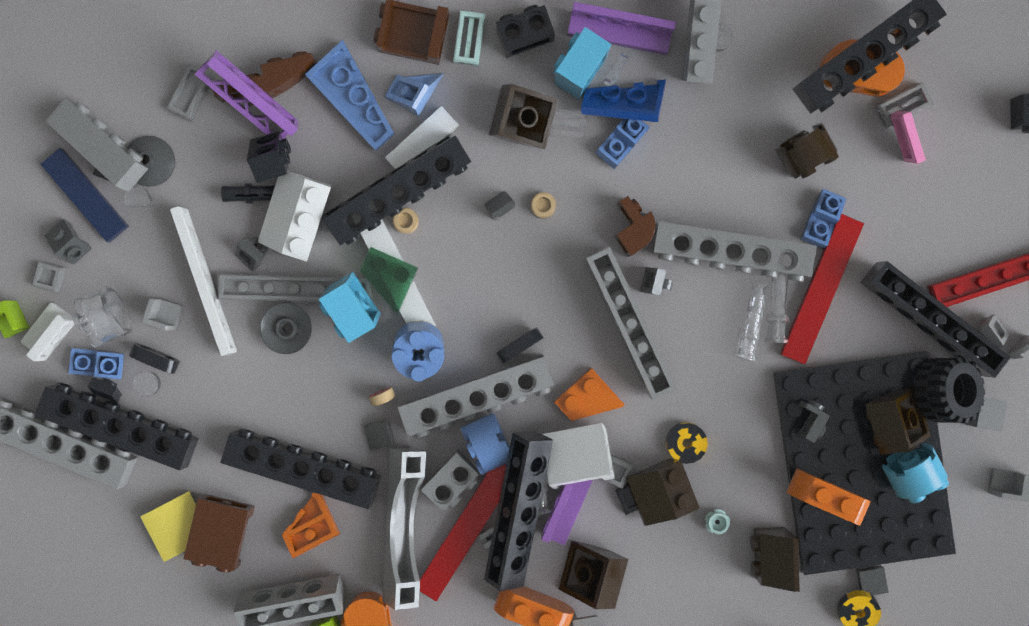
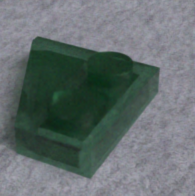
[360,247,419,313]

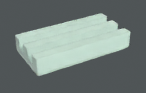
[453,10,485,66]

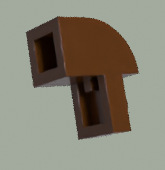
[614,196,655,257]

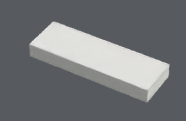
[385,106,459,169]

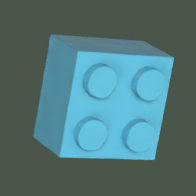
[553,27,612,100]
[319,271,381,343]

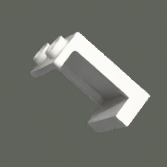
[543,423,615,489]

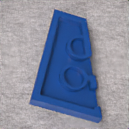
[581,79,666,122]

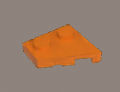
[554,368,625,421]
[282,492,340,559]

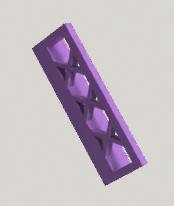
[567,2,676,55]
[195,50,299,139]
[541,480,593,545]

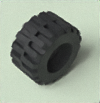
[914,357,985,423]

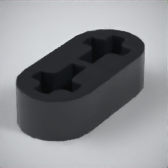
[496,327,544,363]
[129,343,180,374]

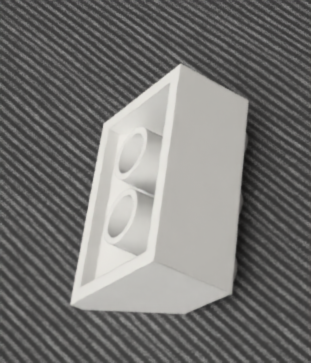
[258,170,331,262]

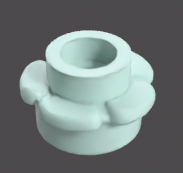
[705,509,730,535]

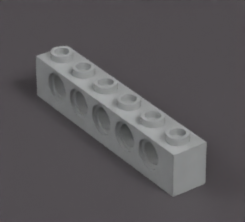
[653,221,817,282]
[584,247,677,400]
[397,355,554,439]
[0,398,138,490]

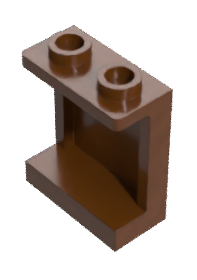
[374,0,450,65]
[183,494,255,573]

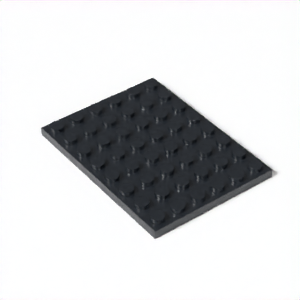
[773,351,956,575]

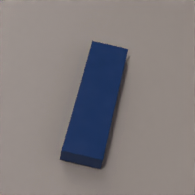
[41,148,129,243]

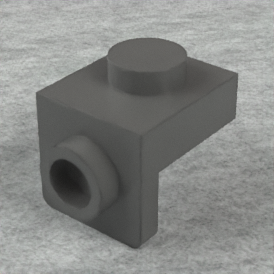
[44,219,91,264]
[798,400,830,443]

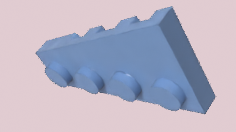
[305,40,394,151]

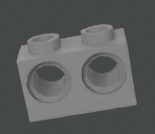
[421,450,480,511]

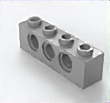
[233,574,346,626]

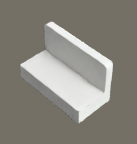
[21,303,77,362]

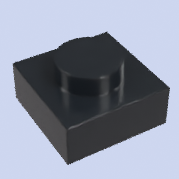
[88,378,122,403]

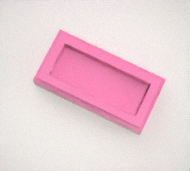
[890,111,926,164]

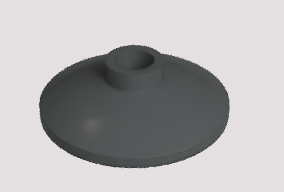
[127,136,175,187]
[260,303,312,354]

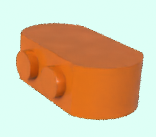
[820,39,905,97]
[786,468,871,525]
[493,586,575,626]
[341,591,392,626]

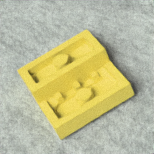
[140,491,196,562]

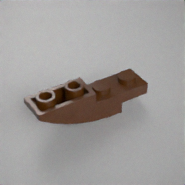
[213,51,317,106]

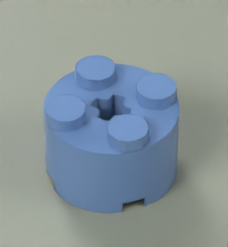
[391,321,444,381]
[460,413,510,475]

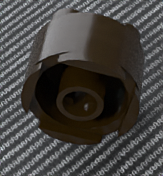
[775,123,839,179]

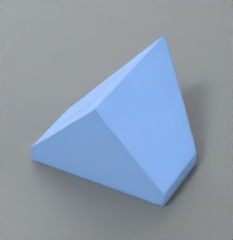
[385,73,444,116]

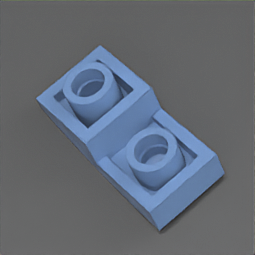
[595,119,650,169]
[800,189,847,249]
[68,348,125,379]

